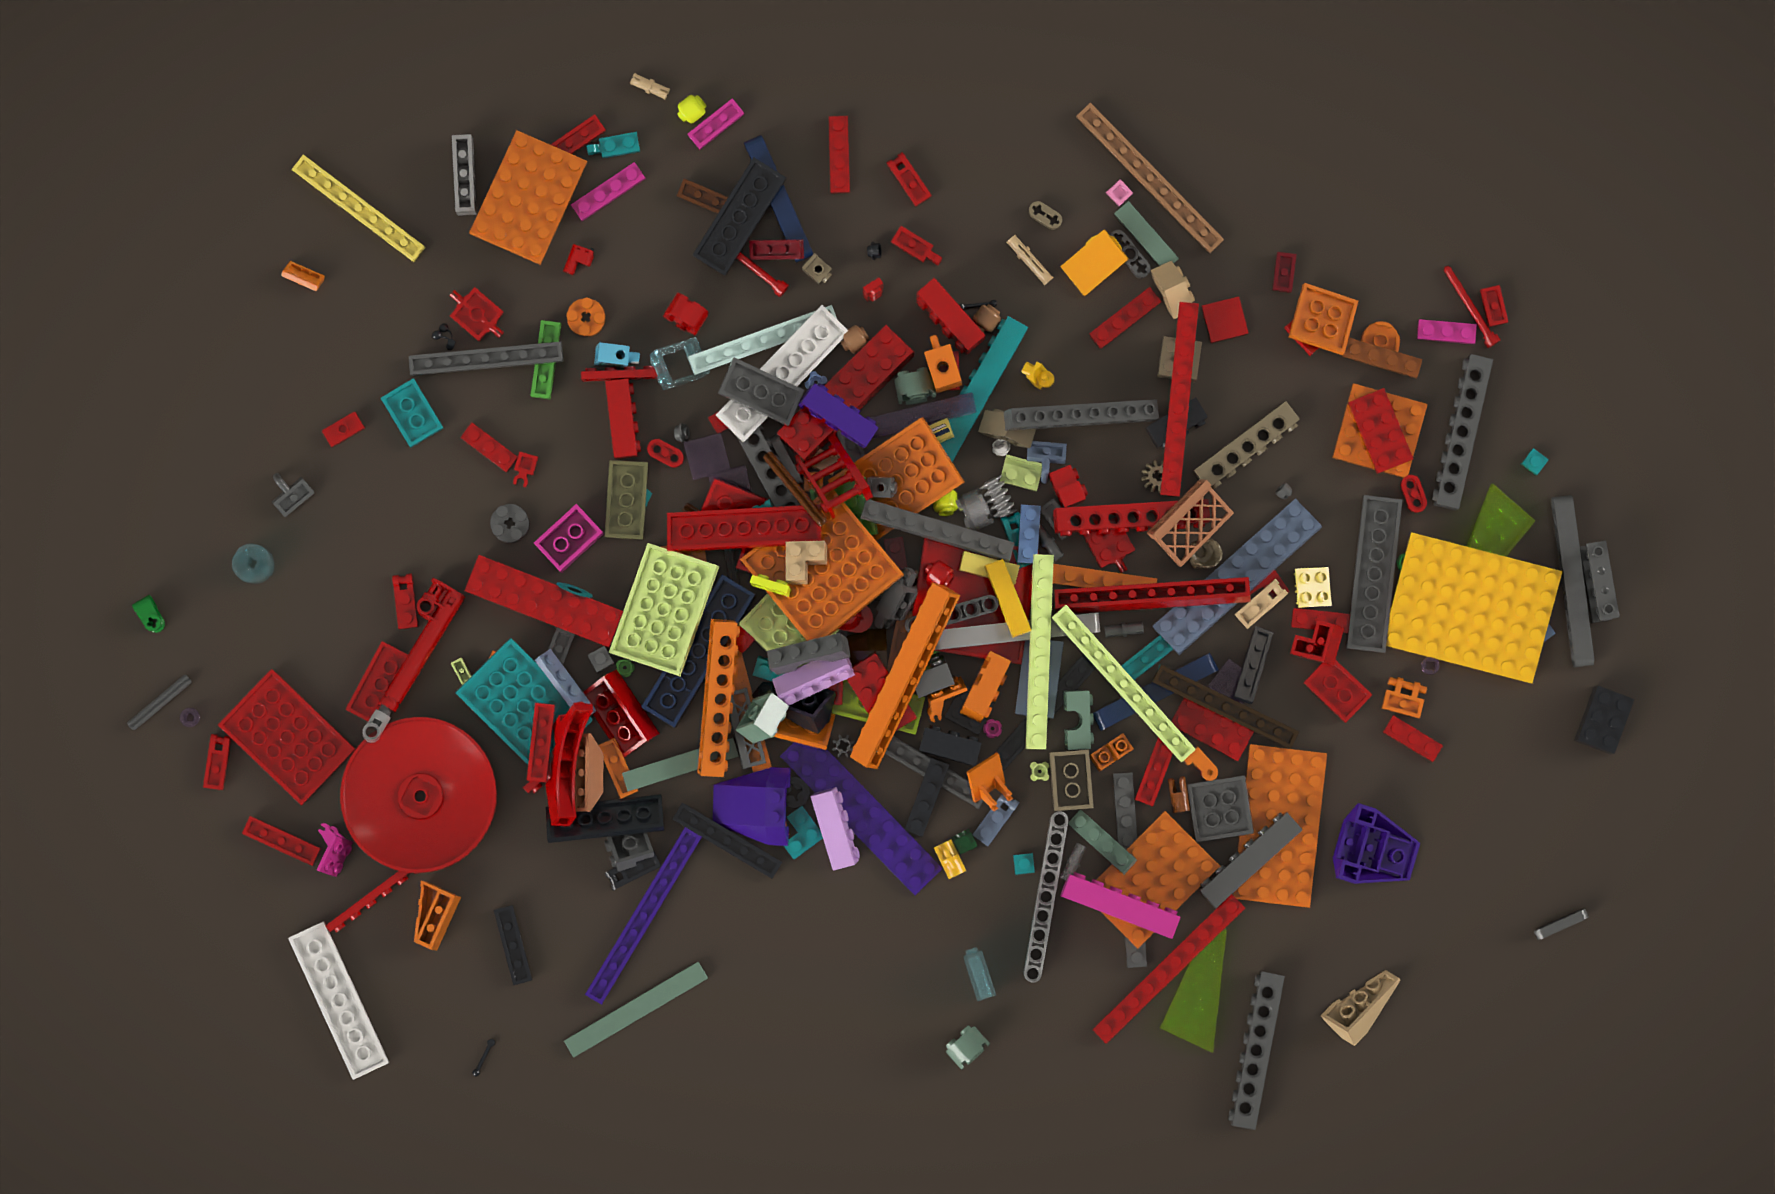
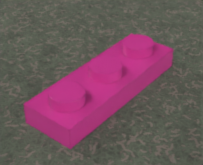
[687,98,744,150]
[1417,319,1477,344]

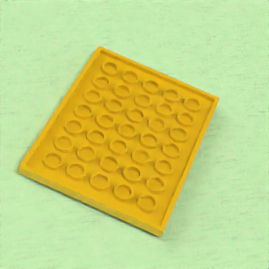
[1386,532,1562,683]

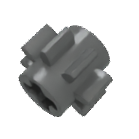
[832,734,855,757]

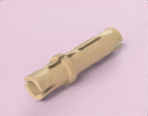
[1006,234,1054,286]

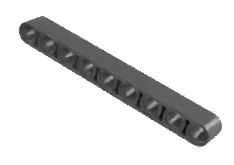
[1551,495,1594,667]

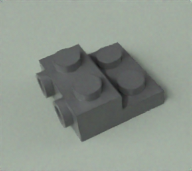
[604,833,654,872]

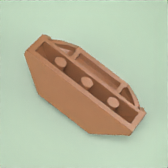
[574,733,604,812]

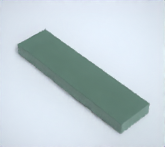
[1114,201,1179,266]

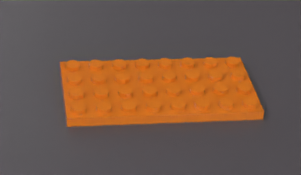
[1232,744,1327,908]

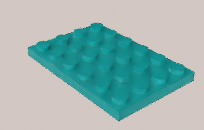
[455,637,593,764]

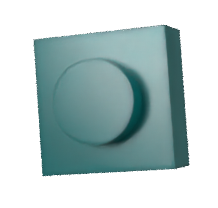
[1521,448,1549,475]
[1013,853,1035,875]

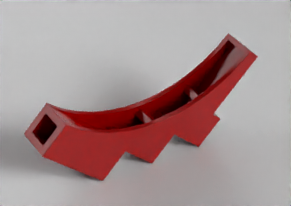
[545,702,593,826]

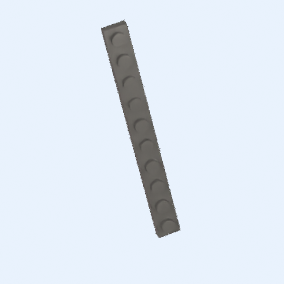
[1113,772,1147,968]

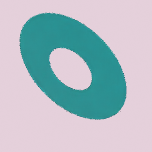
[556,582,593,598]

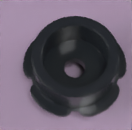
[867,241,882,260]

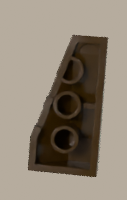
[846,629,887,669]

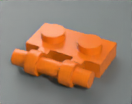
[1381,677,1427,719]

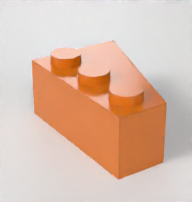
[414,880,461,951]

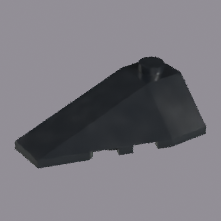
[752,682,836,734]

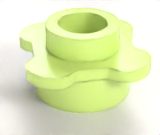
[1030,762,1049,781]

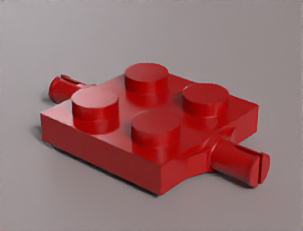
[450,287,504,342]
[1083,516,1135,573]

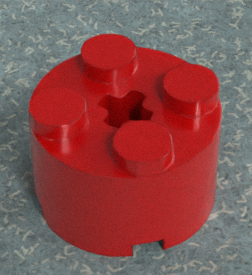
[663,293,709,336]

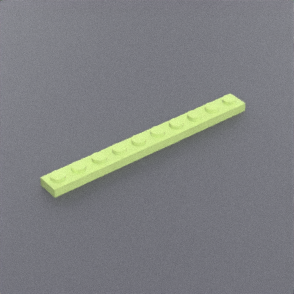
[1026,554,1054,749]
[1051,605,1196,762]

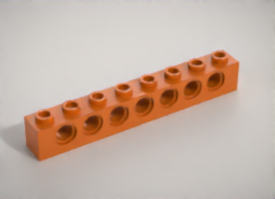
[697,619,740,777]

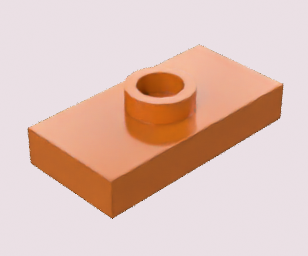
[281,261,325,291]

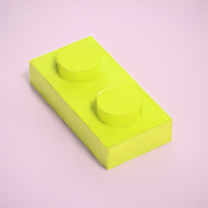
[750,574,791,597]

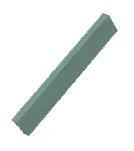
[622,738,739,792]

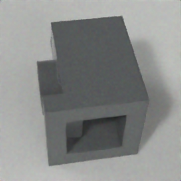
[867,476,897,498]

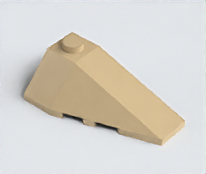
[1321,970,1400,1046]

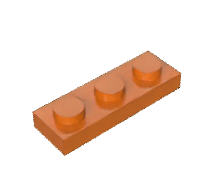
[599,738,639,799]

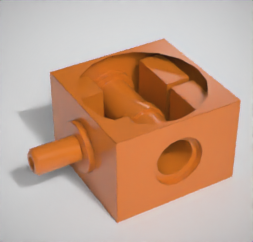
[924,335,962,393]

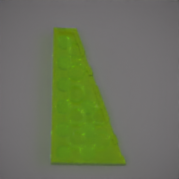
[1467,484,1535,557]
[1160,929,1227,1053]

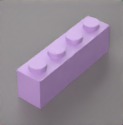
[772,658,855,705]
[810,787,860,870]

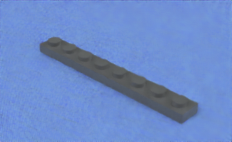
[409,342,563,376]
[860,499,1014,563]

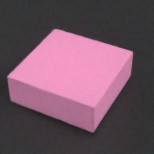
[1106,179,1133,207]

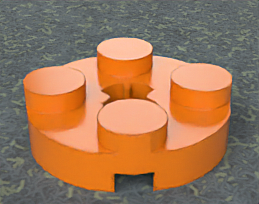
[567,297,605,337]

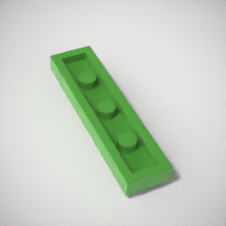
[531,320,561,399]

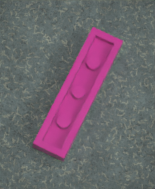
[571,162,646,221]

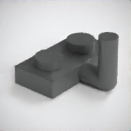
[272,473,315,517]

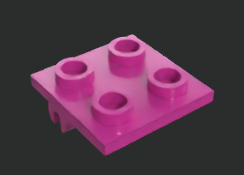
[317,823,353,877]

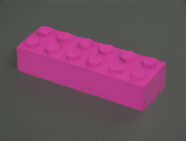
[1060,872,1181,939]

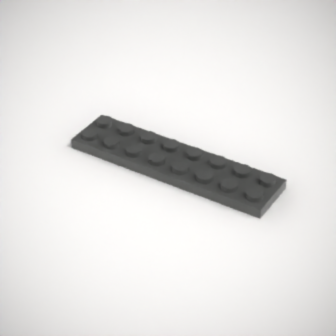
[1346,495,1402,653]

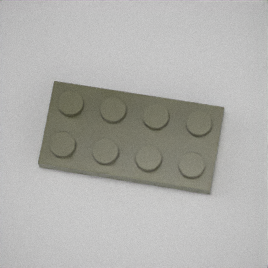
[605,460,648,540]

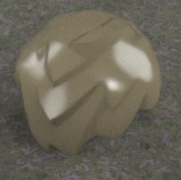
[1189,538,1223,569]

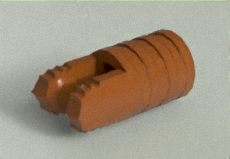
[1168,776,1190,813]

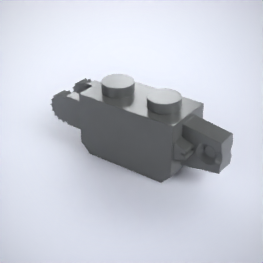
[874,567,918,629]

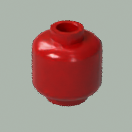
[925,560,955,587]

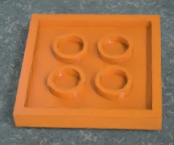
[1288,283,1358,355]

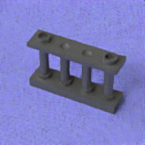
[1580,541,1620,623]

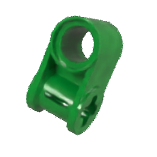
[132,595,165,633]

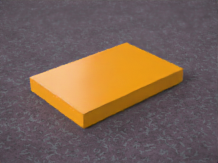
[1060,229,1129,296]

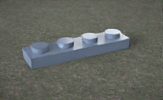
[535,649,597,716]

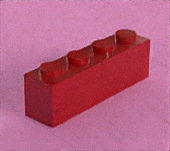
[605,379,641,460]

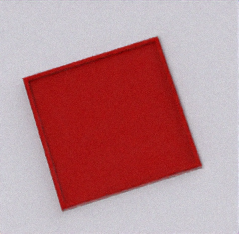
[911,538,1039,665]

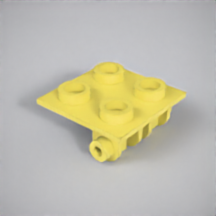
[1294,567,1332,608]

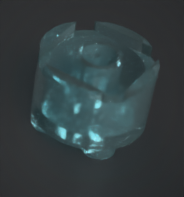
[232,544,274,584]

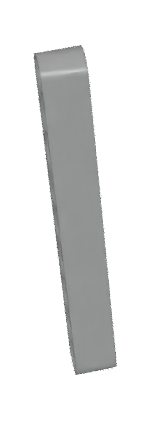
[935,613,1101,650]
[1024,811,1068,983]

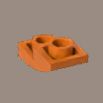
[1089,733,1134,772]

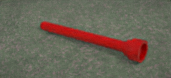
[737,252,789,297]
[1444,266,1501,348]

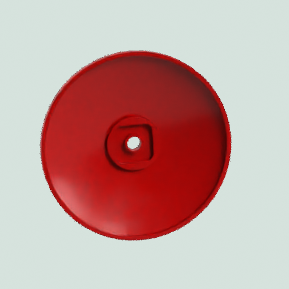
[340,717,497,873]

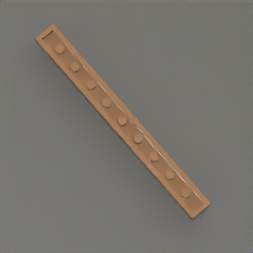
[1076,103,1224,254]

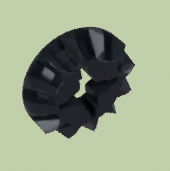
[786,777,810,808]

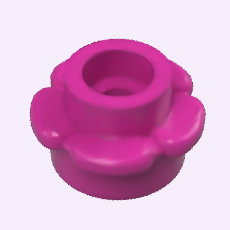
[983,719,1002,738]

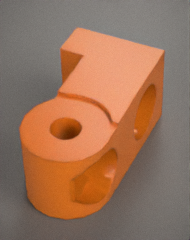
[1184,747,1218,781]

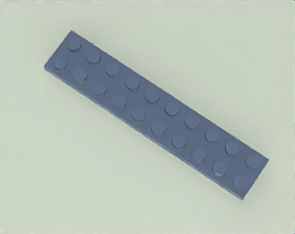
[1153,498,1322,655]

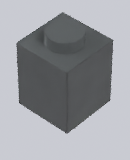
[588,646,615,673]

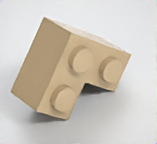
[1151,261,1195,319]
[786,541,827,585]

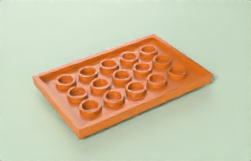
[470,130,587,265]
[828,417,965,541]
[1096,811,1220,949]

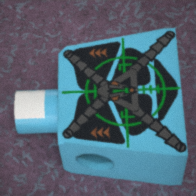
[594,342,640,368]

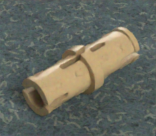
[630,73,670,100]

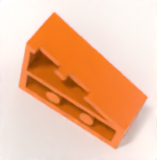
[960,651,1011,723]

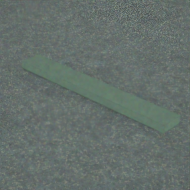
[564,961,708,1058]

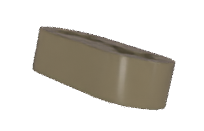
[1029,201,1062,230]

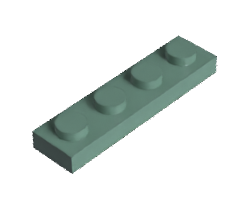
[1068,809,1137,875]

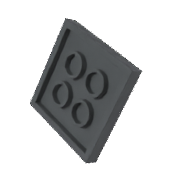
[1187,776,1254,842]

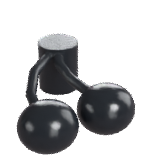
[432,323,455,350]

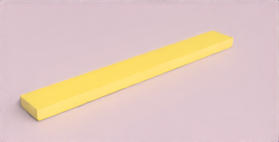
[292,154,426,262]

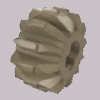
[1141,460,1164,493]

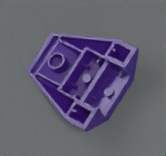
[713,767,791,846]
[1333,803,1420,884]

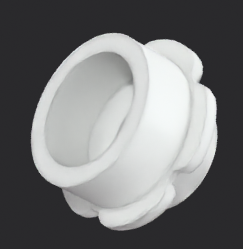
[992,439,1010,456]

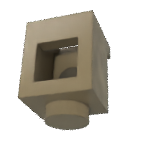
[802,253,832,285]

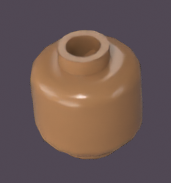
[973,304,1001,333]
[840,325,870,354]

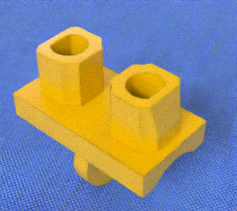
[1021,362,1055,390]
[934,839,966,879]

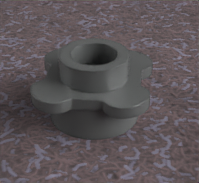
[674,423,690,443]

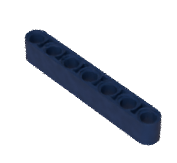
[744,135,813,263]
[1093,653,1219,731]

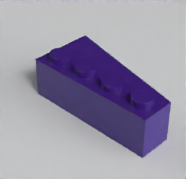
[798,383,879,448]

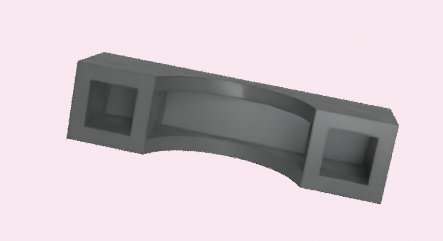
[767,633,850,675]

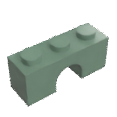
[1063,689,1094,750]

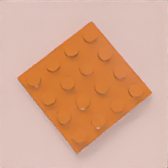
[1332,383,1428,478]

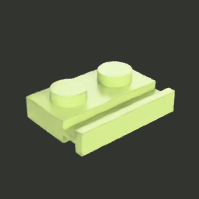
[1000,454,1042,492]

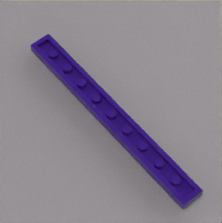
[585,827,702,1005]

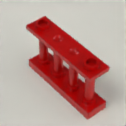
[794,434,873,519]

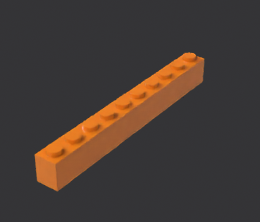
[850,583,960,769]

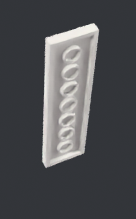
[716,305,848,442]
[288,921,389,1080]

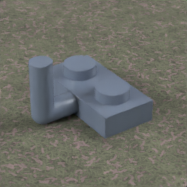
[1027,441,1067,484]

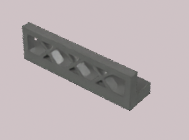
[729,688,766,770]

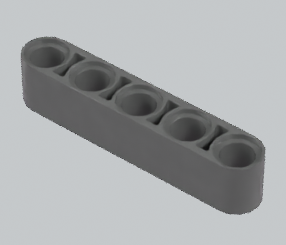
[905,595,999,633]

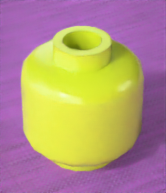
[677,95,706,123]
[933,490,958,516]

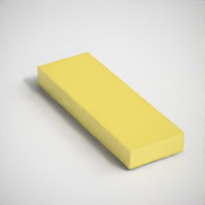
[959,551,1020,585]

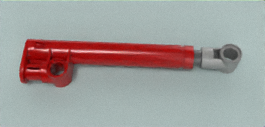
[363,578,466,743]

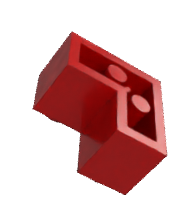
[1049,465,1088,508]
[1290,620,1344,665]

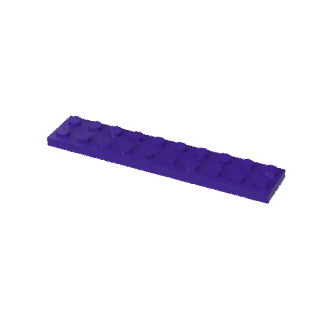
[780,742,943,895]

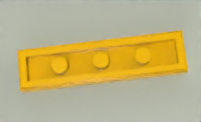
[984,559,1031,638]

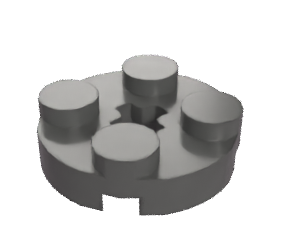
[490,504,530,543]

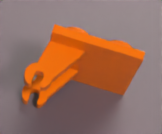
[927,676,968,723]
[967,752,1013,811]

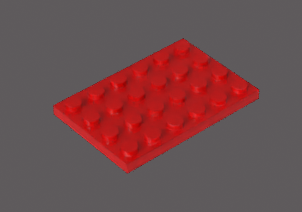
[218,669,356,805]

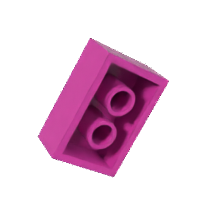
[534,504,604,573]

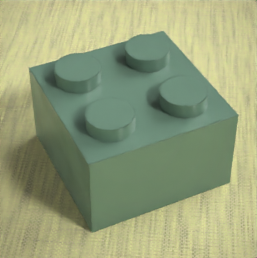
[735,692,789,743]

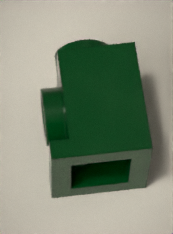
[951,829,977,855]

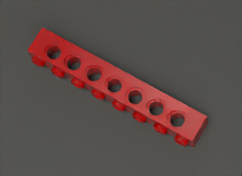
[1053,499,1210,536]

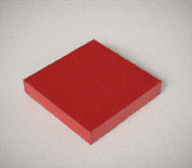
[1201,296,1249,343]

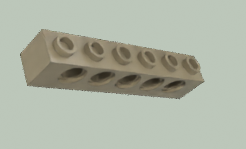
[1193,401,1300,490]

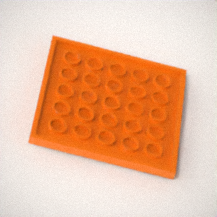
[740,490,904,641]

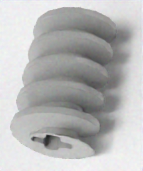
[980,475,1017,518]

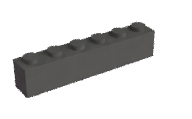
[1199,812,1303,908]

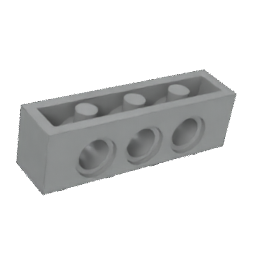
[452,134,477,215]

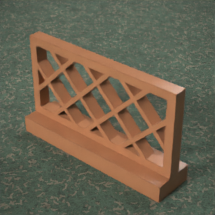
[1147,479,1234,567]

